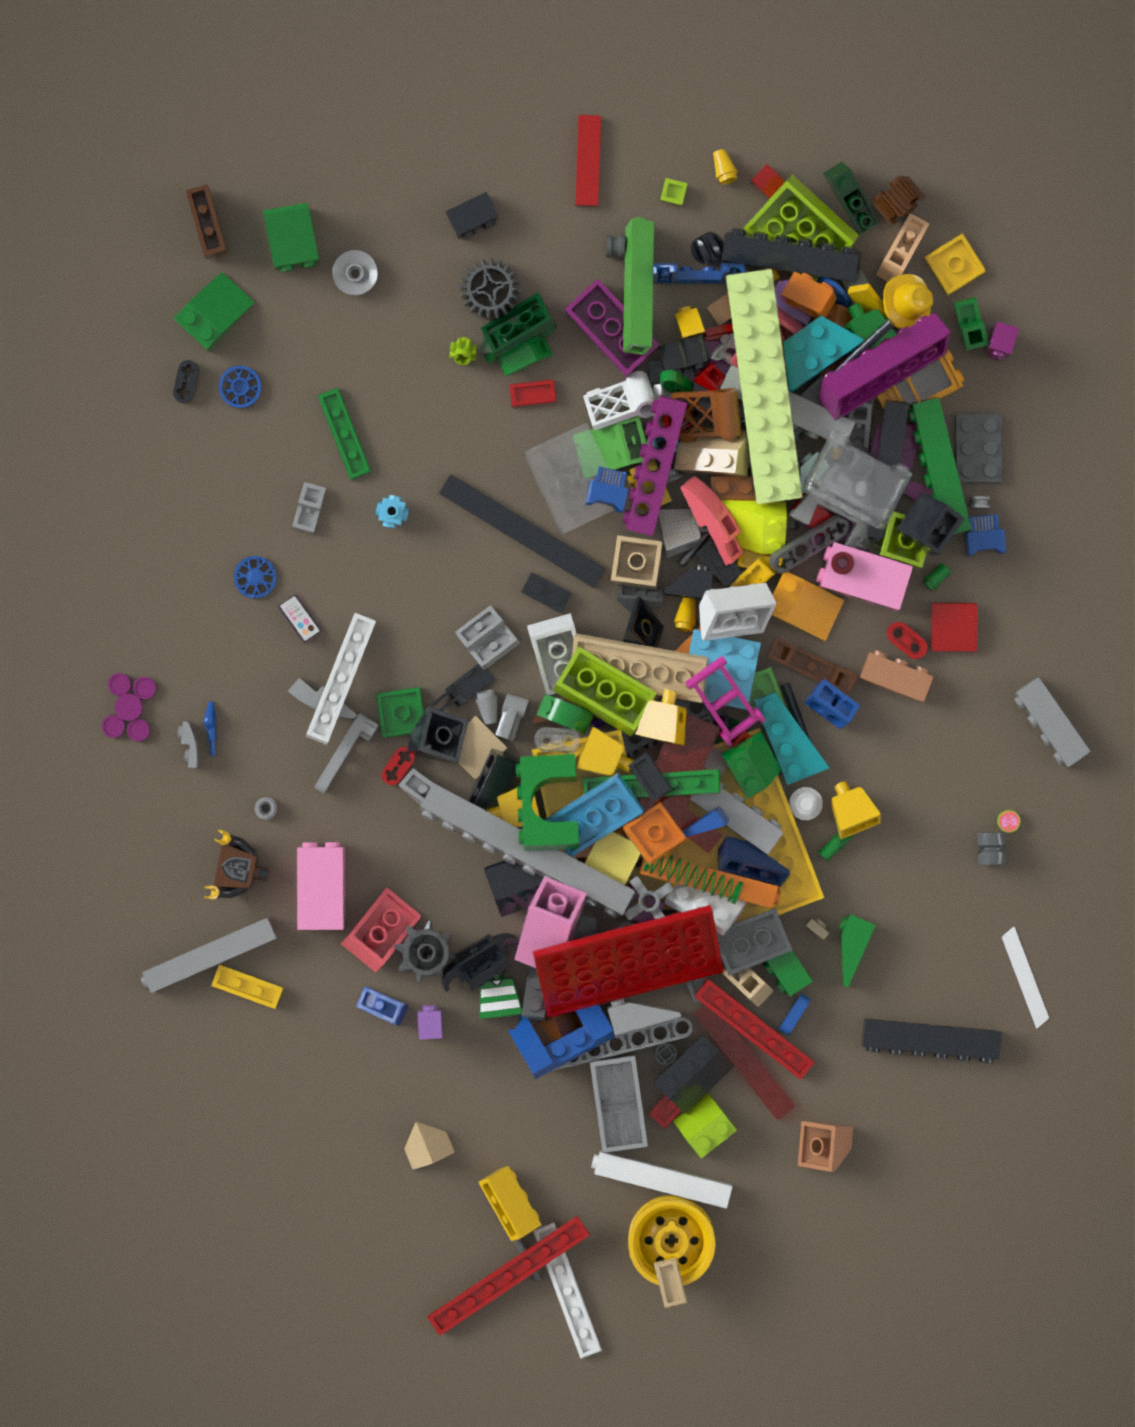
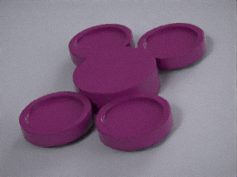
[102,673,156,741]

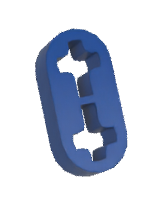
[778,993,811,1035]

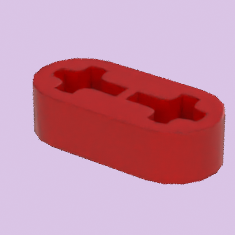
[382,747,415,785]

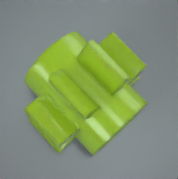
[449,337,477,365]

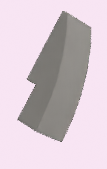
[288,678,358,719]

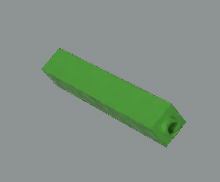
[623,217,654,355]

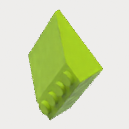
[743,174,859,282]

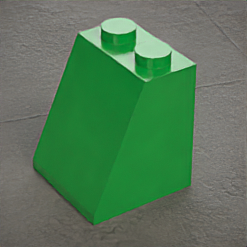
[263,203,320,273]

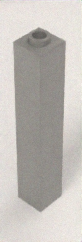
[141,917,278,993]

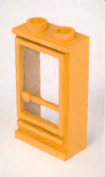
[876,349,964,416]

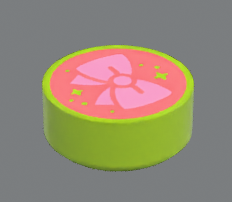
[997,810,1020,833]

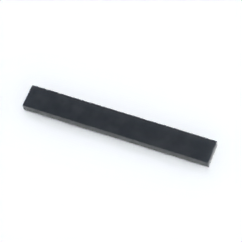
[439,474,605,588]

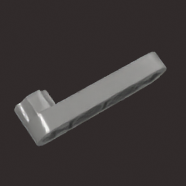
[314,713,379,794]

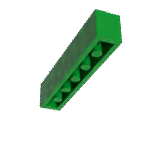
[908,397,972,534]

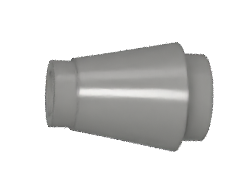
[475,690,498,724]

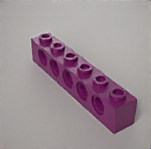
[622,395,687,536]

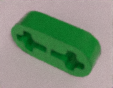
[660,370,693,394]

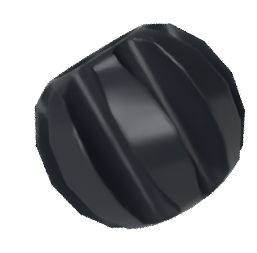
[691,232,724,264]

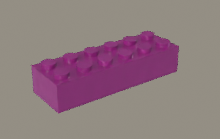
[819,312,951,421]

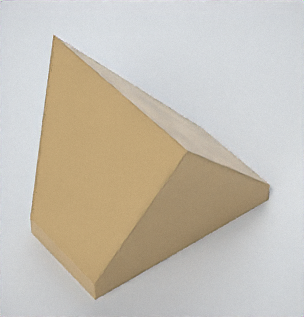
[404,1121,455,1170]

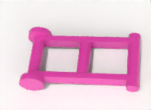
[685,656,766,748]

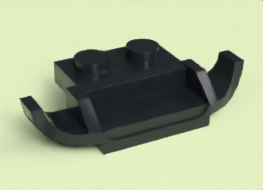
[441,933,520,992]

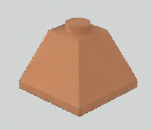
[798,1121,853,1172]

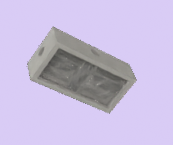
[590,1054,648,1153]

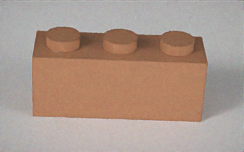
[859,650,933,703]

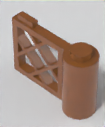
[671,388,742,442]

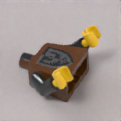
[204,829,269,899]

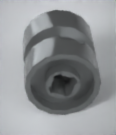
[977,832,1007,865]

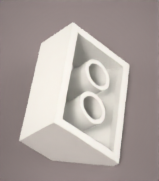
[699,583,777,641]

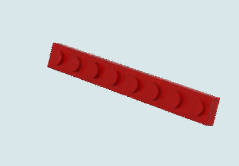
[427,1215,590,1336]

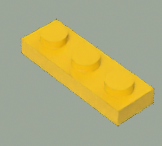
[211,964,284,1009]

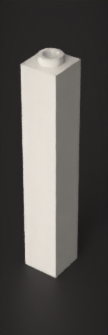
[591,1150,732,1208]

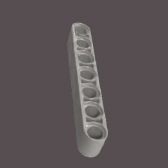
[552,1016,692,1071]

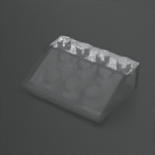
[523,423,615,536]

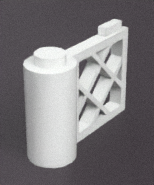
[583,371,655,431]

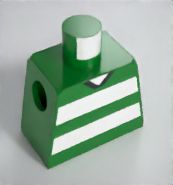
[479,973,522,1019]

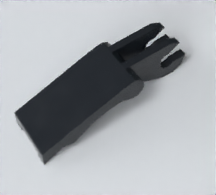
[431,664,495,711]

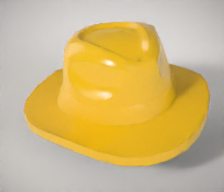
[883,274,933,329]

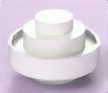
[789,787,823,820]

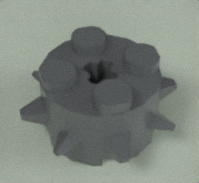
[394,921,455,983]

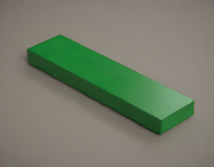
[318,388,371,480]

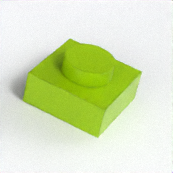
[660,178,688,206]

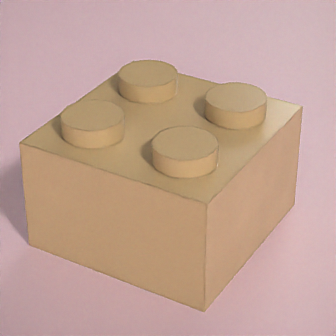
[611,535,663,590]

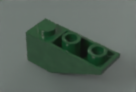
[823,162,880,236]

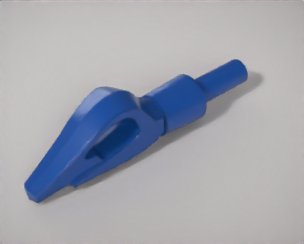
[204,702,217,756]

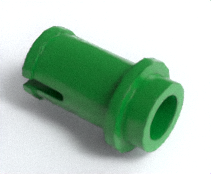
[923,562,952,591]

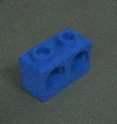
[804,679,861,730]

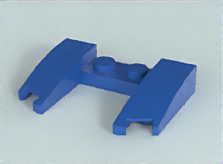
[653,263,745,284]
[508,1005,615,1079]

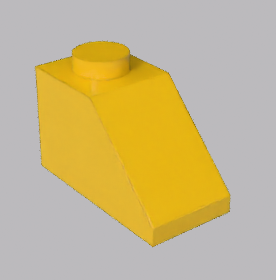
[674,306,705,340]

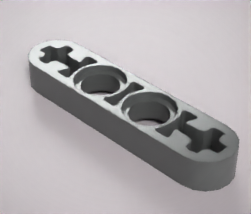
[769,515,849,573]

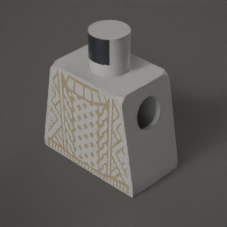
[658,509,709,558]

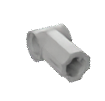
[495,693,529,741]

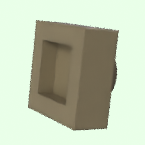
[805,918,829,940]

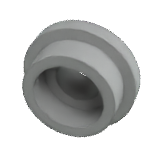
[255,797,277,820]

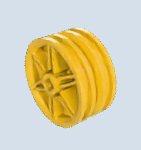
[628,1195,715,1286]

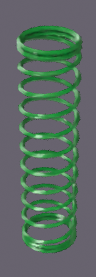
[643,855,743,905]

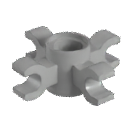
[624,876,674,920]

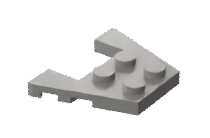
[788,463,873,551]

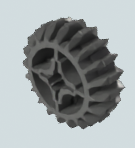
[459,258,521,320]

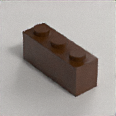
[185,184,228,259]

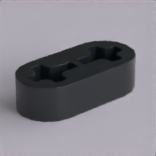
[173,360,199,403]

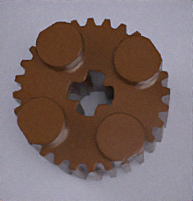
[872,175,926,226]

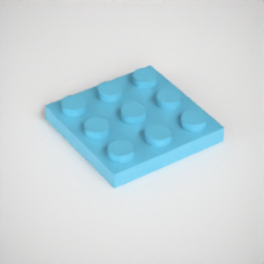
[689,629,761,710]

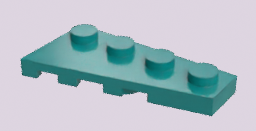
[754,692,829,785]

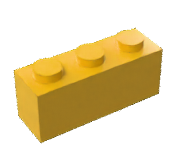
[478,1166,541,1241]

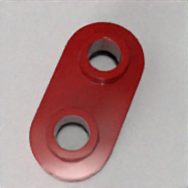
[886,622,927,659]

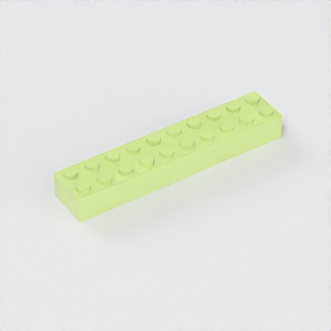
[726,269,802,504]

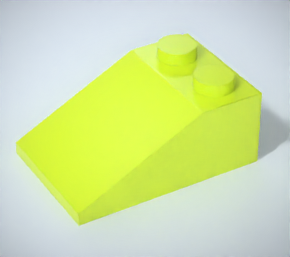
[721,500,787,554]

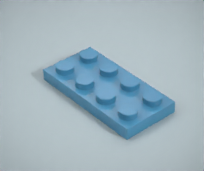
[544,773,644,857]

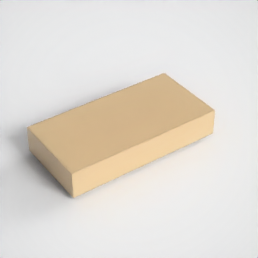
[654,1257,687,1308]

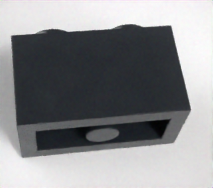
[446,192,499,240]

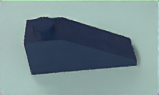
[718,836,790,887]

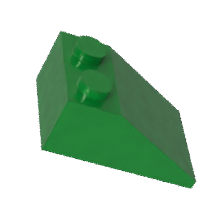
[173,272,255,352]

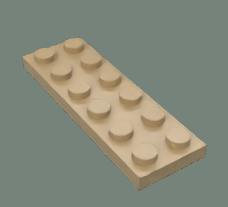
[572,634,709,703]

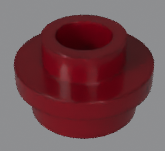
[831,552,854,575]

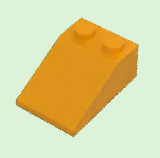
[771,572,844,641]

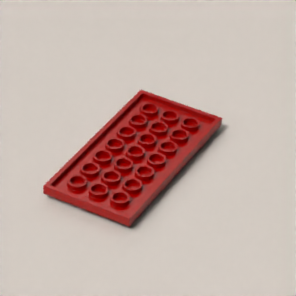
[532,905,724,1018]

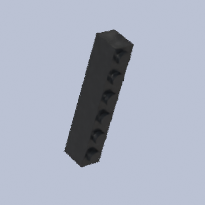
[722,228,862,282]
[861,1018,1001,1063]

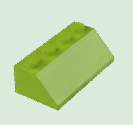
[553,646,657,737]

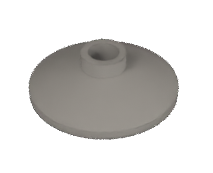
[332,250,378,296]

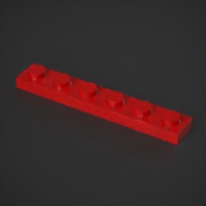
[694,978,815,1080]

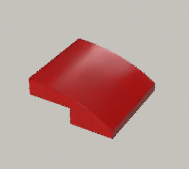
[931,602,977,651]

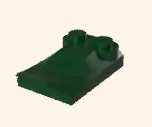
[481,292,556,365]

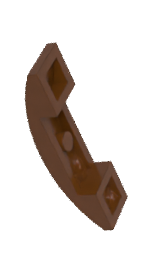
[767,636,858,696]

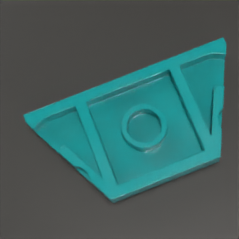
[783,316,864,392]

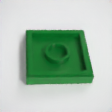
[376,687,424,738]

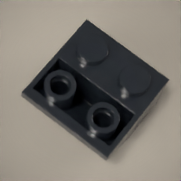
[896,492,965,556]

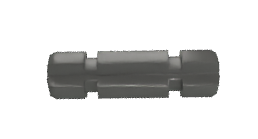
[855,537,882,557]

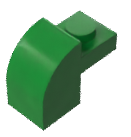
[953,297,989,350]
[536,694,593,735]

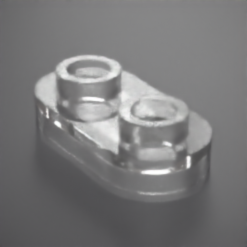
[534,727,580,753]

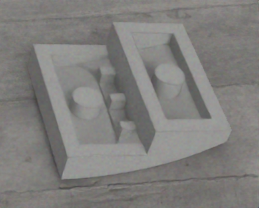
[455,605,520,670]

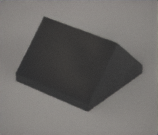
[622,597,664,648]

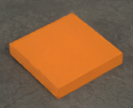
[623,802,687,865]

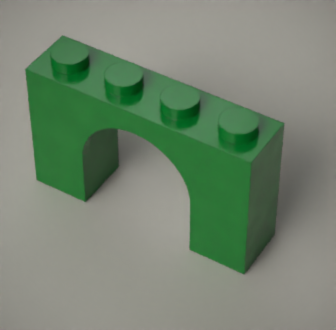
[516,754,580,851]

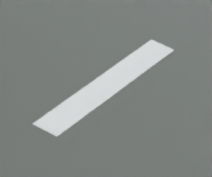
[1002,927,1049,1029]

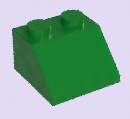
[721,731,782,799]

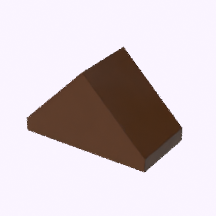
[532,1011,582,1045]

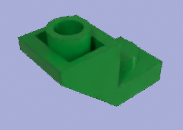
[498,337,553,376]

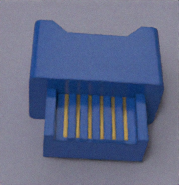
[585,466,629,513]
[964,514,1006,556]

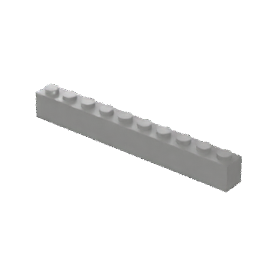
[419,783,635,919]

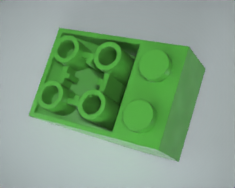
[573,416,646,479]

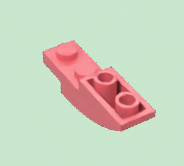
[680,476,743,565]

